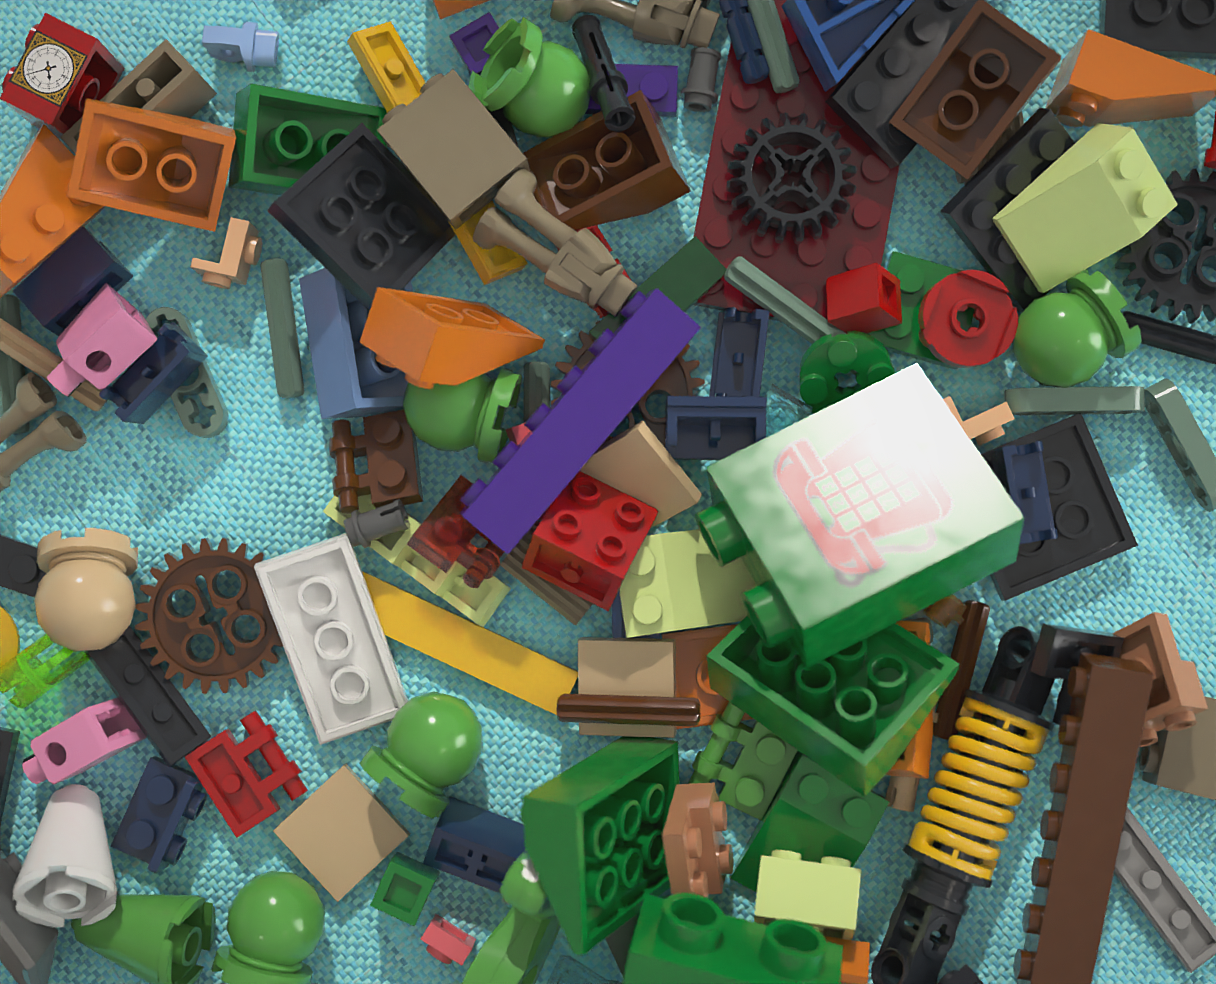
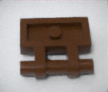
[329,409,423,514]

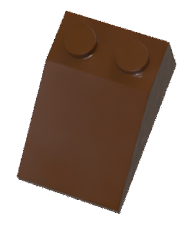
[889,0,1061,180]
[523,90,691,230]

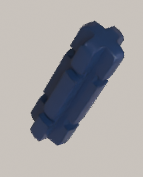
[719,0,769,84]

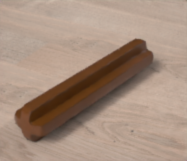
[933,600,990,740]
[556,694,701,726]

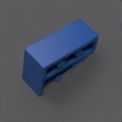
[781,0,914,92]

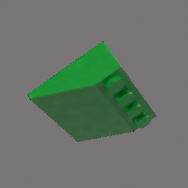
[707,615,959,797]
[520,736,679,956]

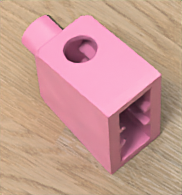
[46,283,157,397]
[22,697,147,785]

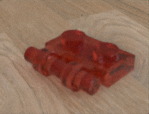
[407,475,504,588]

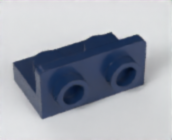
[110,756,207,874]

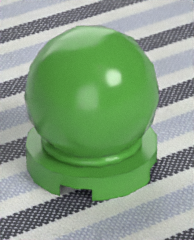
[468,17,591,137]
[1012,269,1142,388]
[403,368,522,463]
[359,691,483,819]
[211,871,325,984]

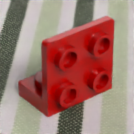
[521,471,658,611]

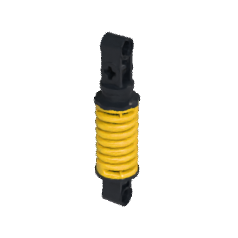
[871,626,1055,984]

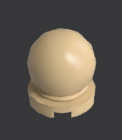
[34,528,138,652]

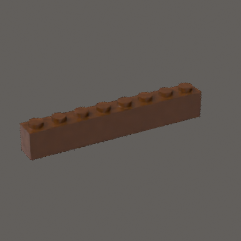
[1013,652,1154,984]

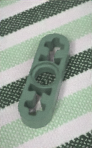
[146,307,229,438]
[1145,378,1216,512]
[1005,386,1145,415]

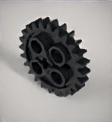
[1114,169,1216,324]

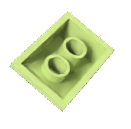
[992,123,1178,293]
[619,529,757,638]

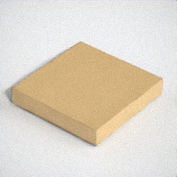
[579,421,702,528]
[578,637,677,738]
[273,763,410,902]

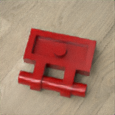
[185,710,308,838]

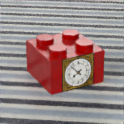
[0,12,125,140]

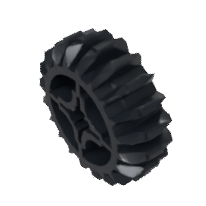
[726,112,857,244]

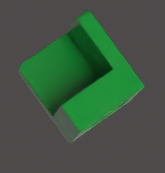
[370,852,440,926]

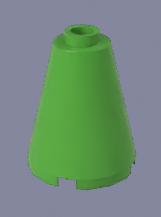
[71,894,216,984]

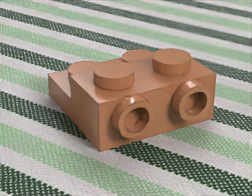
[1112,612,1208,748]
[662,783,734,898]

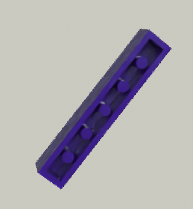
[460,288,701,554]

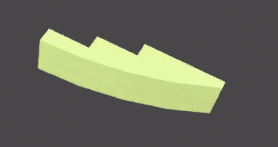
[323,494,511,627]

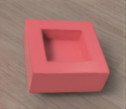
[420,914,476,965]

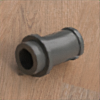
[680,47,721,112]
[344,499,410,548]

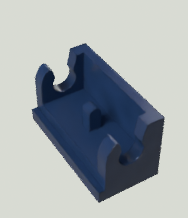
[13,226,133,336]
[709,307,770,397]
[99,322,208,424]
[665,396,767,460]
[991,441,1058,544]
[423,796,526,894]

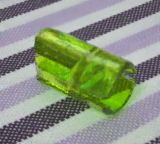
[0,634,90,709]

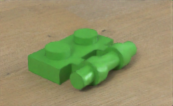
[688,702,798,820]

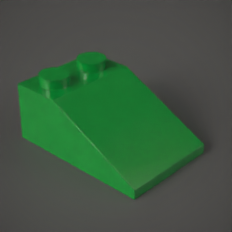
[228,84,387,195]
[729,751,889,893]

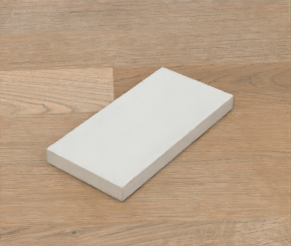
[254,533,409,745]

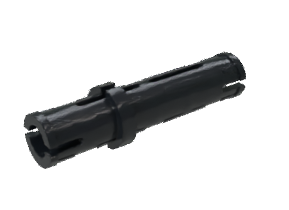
[572,15,635,132]

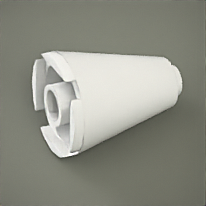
[13,784,118,927]

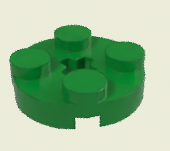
[799,331,895,414]

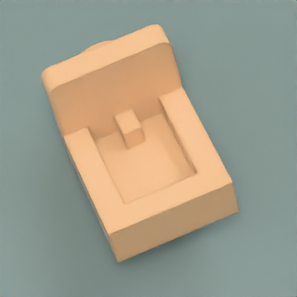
[190,217,262,289]
[942,396,1015,446]

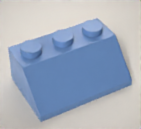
[299,268,413,419]

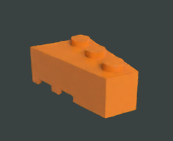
[0,124,105,298]

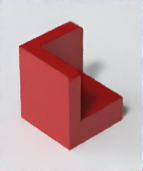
[826,262,902,334]

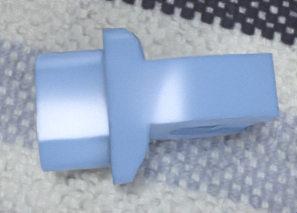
[202,22,279,72]

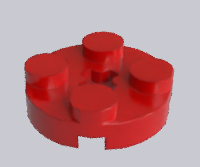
[918,269,1018,368]

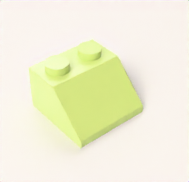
[754,850,861,940]

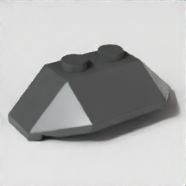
[0,848,58,984]

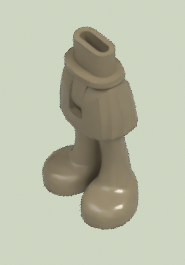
[550,0,720,48]
[473,168,638,317]
[0,372,87,492]

